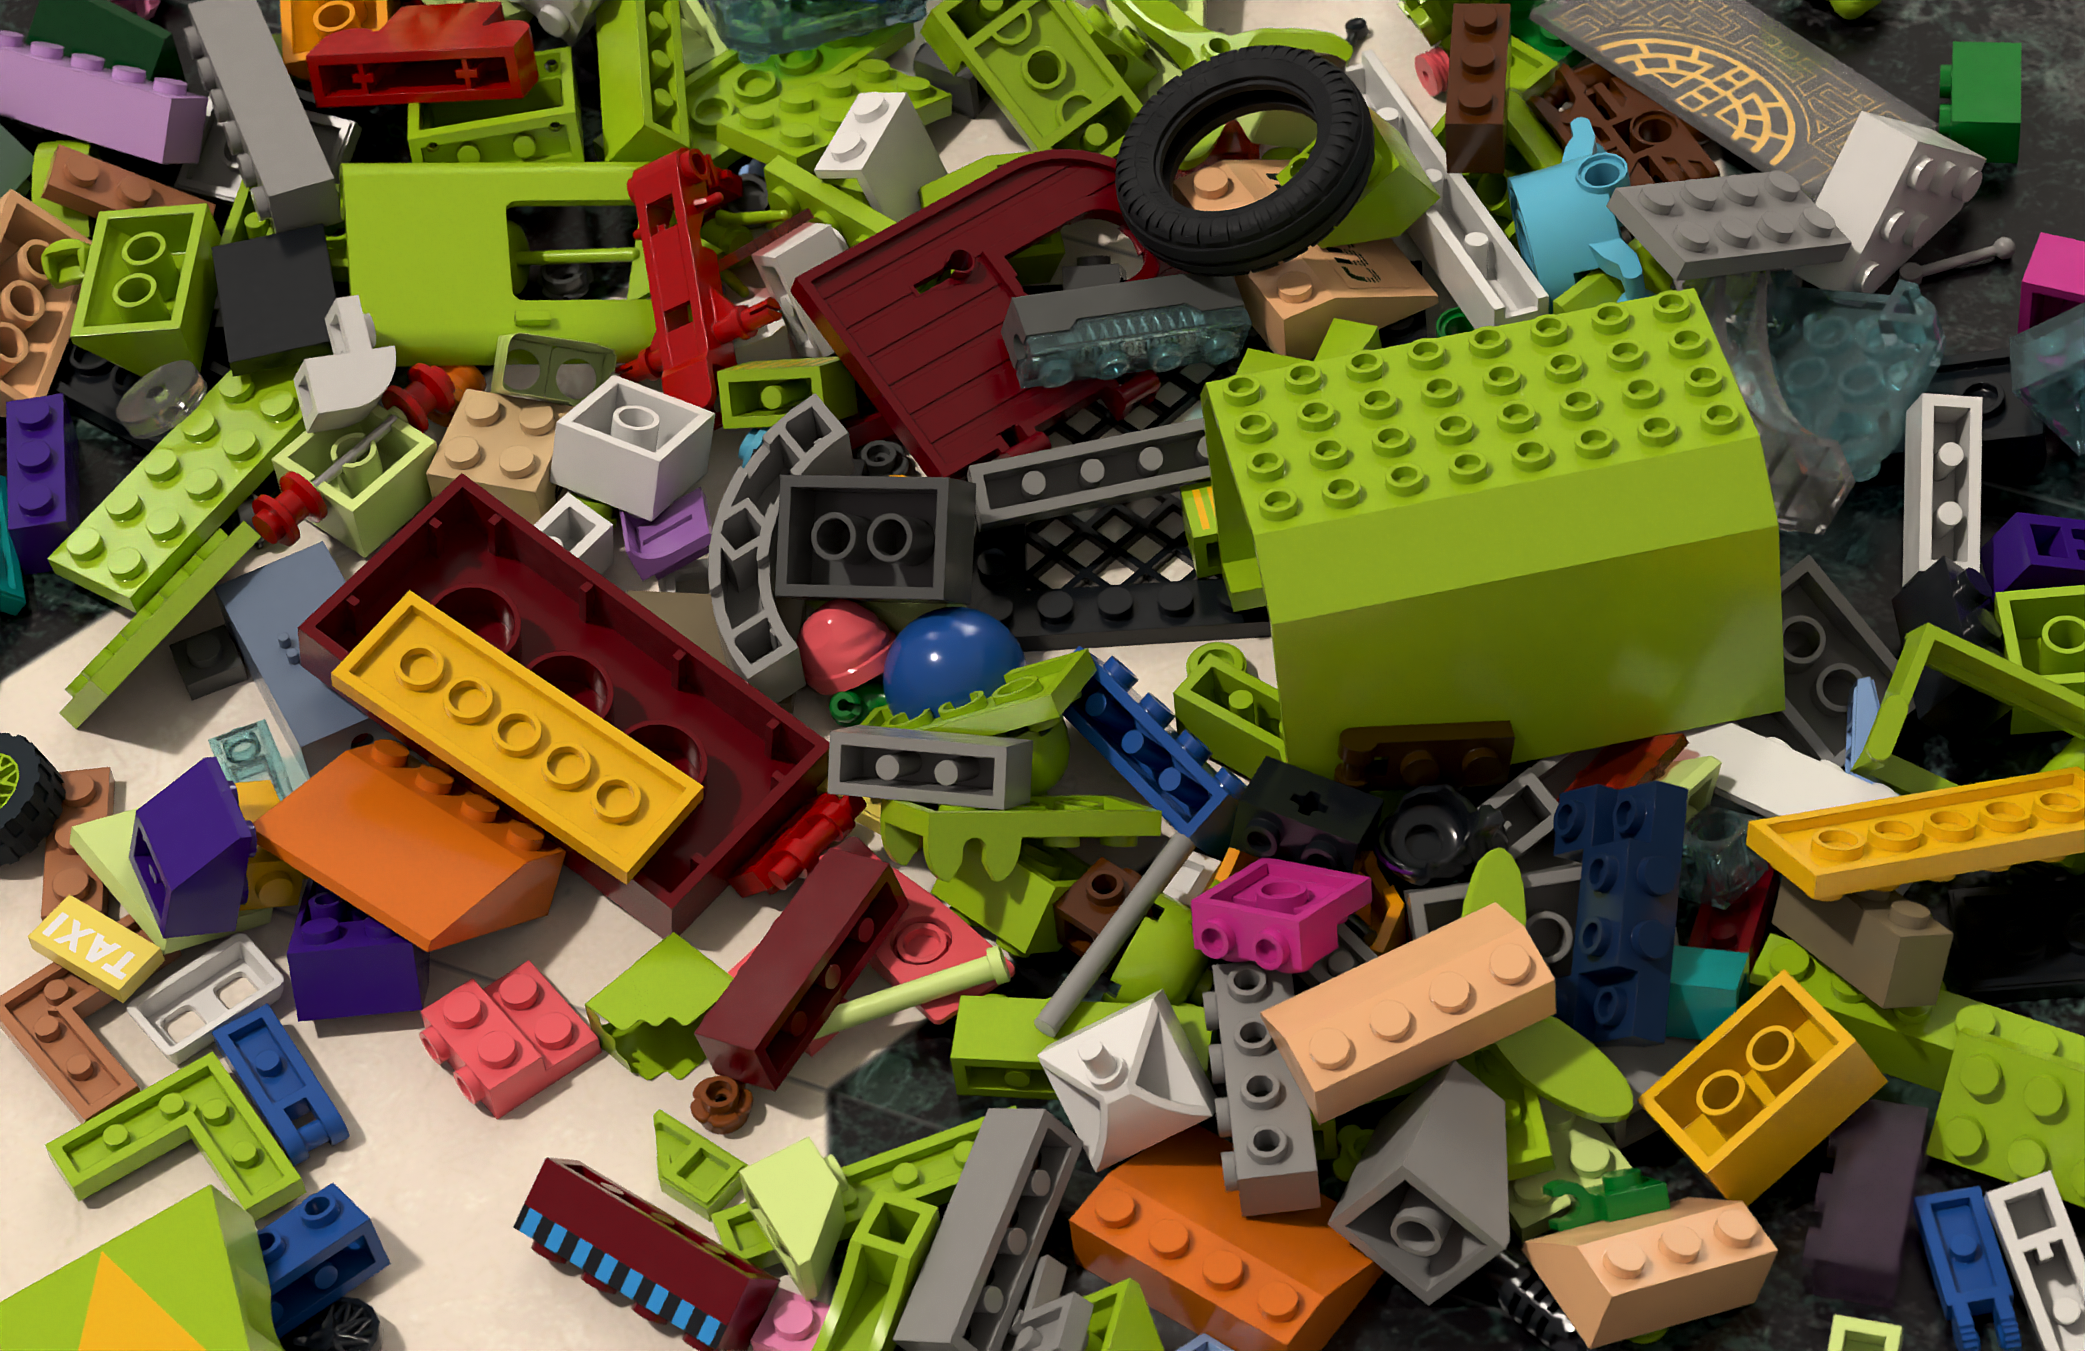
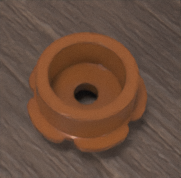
[690,1075,753,1134]

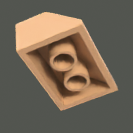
[1522,1197,1778,1349]

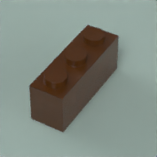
[1445,3,1512,174]

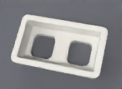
[127,933,284,1064]

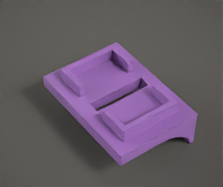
[619,487,713,581]

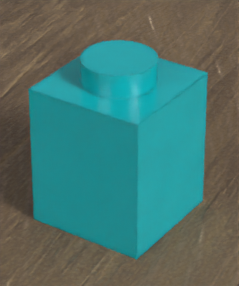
[1665,945,1750,1040]

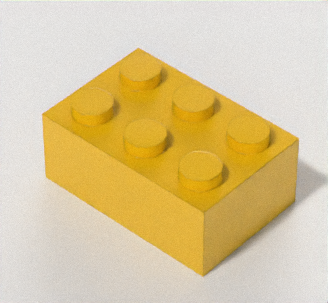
[1637,969,1888,1207]

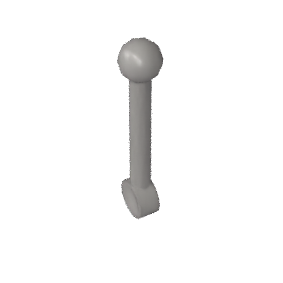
[1899,237,2016,287]

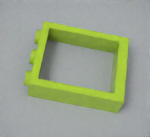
[408,46,585,163]

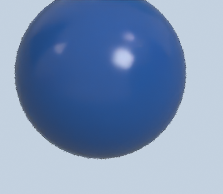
[883,607,1027,720]

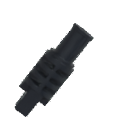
[1473,1249,1622,1351]

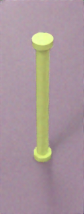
[813,945,1011,1040]

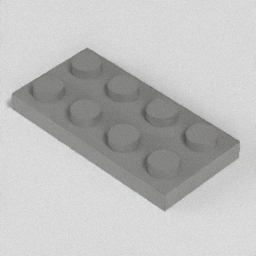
[1606,170,1852,281]

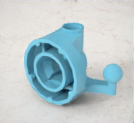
[1507,117,1655,314]

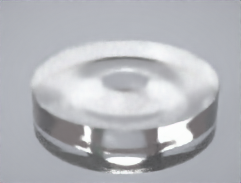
[116,360,207,439]

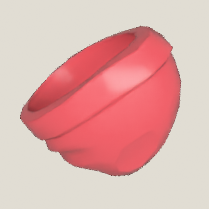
[796,599,897,696]

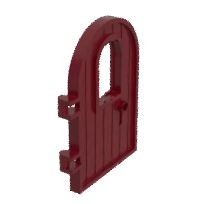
[790,149,1189,480]

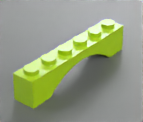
[812,1188,941,1351]

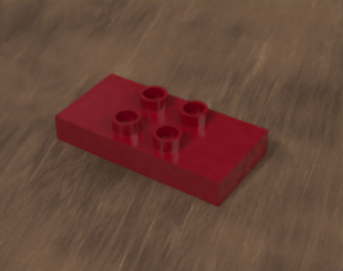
[298,473,830,939]

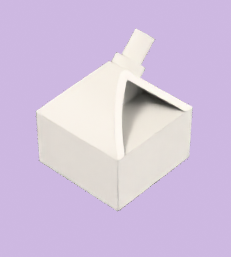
[1037,989,1217,1173]

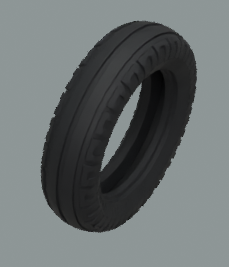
[1115,45,1375,277]

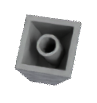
[1327,1060,1510,1305]

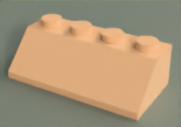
[0,189,92,417]
[1260,902,1556,1125]

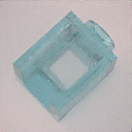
[208,719,293,801]

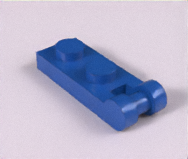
[212,1003,350,1166]

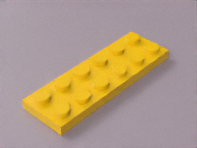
[331,590,704,885]
[1746,766,2085,901]

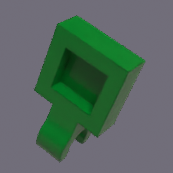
[1543,1168,1671,1232]

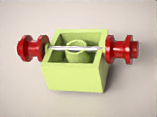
[252,363,455,558]

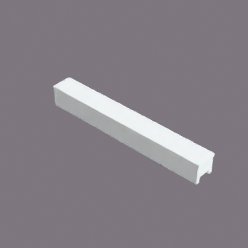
[1345,49,1549,329]

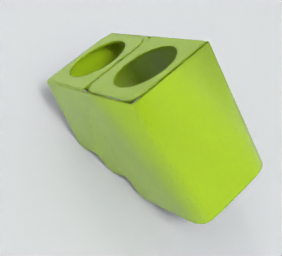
[584,932,734,1080]

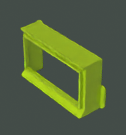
[1850,623,2085,876]

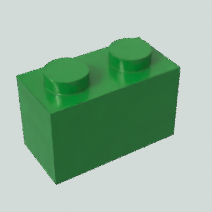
[1938,41,2021,163]

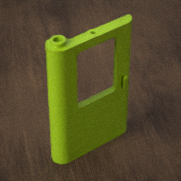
[339,161,693,366]

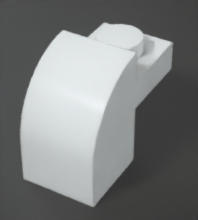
[293,295,396,434]

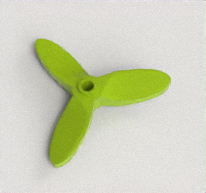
[1111,0,1353,171]
[1461,847,1633,1123]

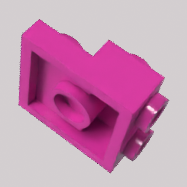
[1191,857,1373,973]

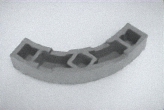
[708,393,855,703]

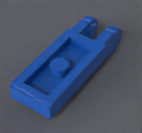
[1913,1186,2022,1351]

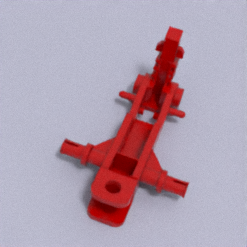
[614,147,782,431]

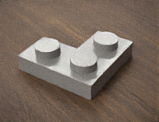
[1000,1254,1094,1351]

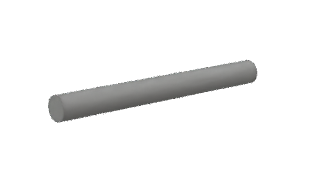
[1034,833,1195,1037]

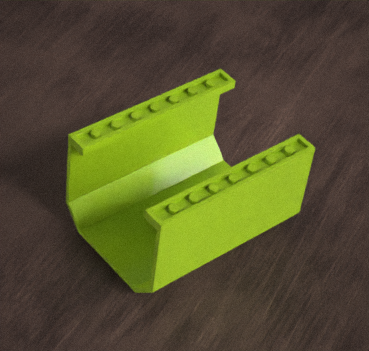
[1200,288,1786,793]

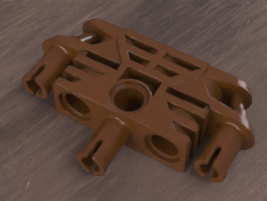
[1525,59,1722,244]

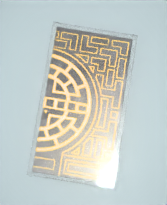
[1529,0,1939,203]

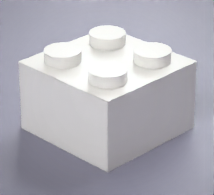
[550,375,715,521]

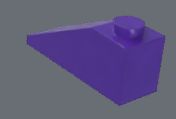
[1980,512,2085,603]

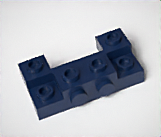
[1552,780,1688,1048]

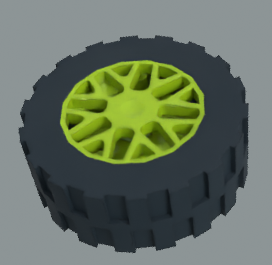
[0,733,66,866]

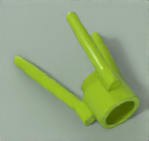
[700,209,789,298]

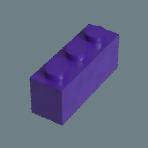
[6,393,81,575]

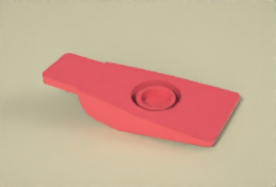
[818,836,1015,1025]

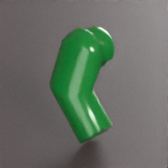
[829,680,887,727]

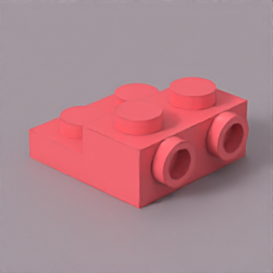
[419,960,602,1120]

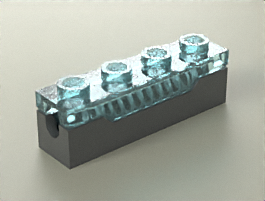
[1001,273,1252,389]

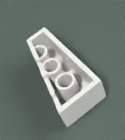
[1649,720,1913,896]

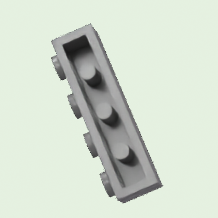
[1202,961,1321,1217]
[892,1108,1084,1351]

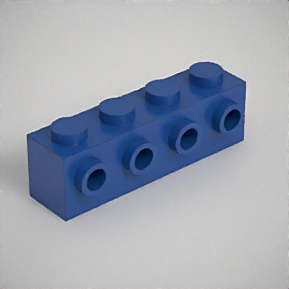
[1063,645,1247,861]
[257,1182,391,1339]

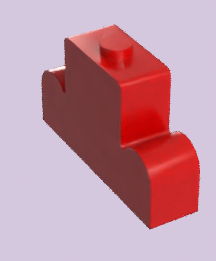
[306,1,539,108]

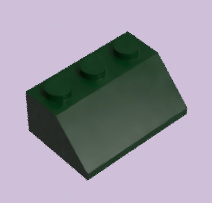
[24,0,189,92]

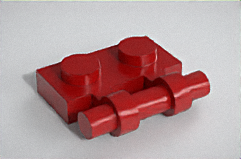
[727,792,867,898]

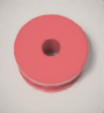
[1415,47,1450,96]

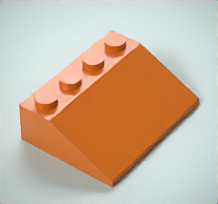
[253,739,566,952]
[1069,1124,1385,1351]

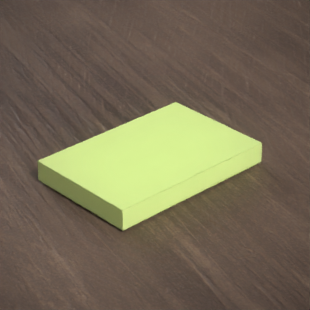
[69,807,273,955]

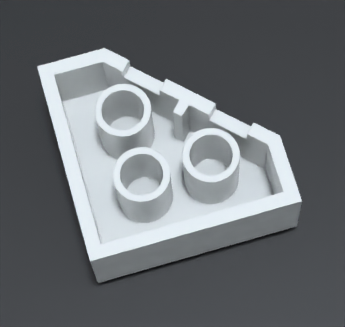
[1784,111,1987,303]

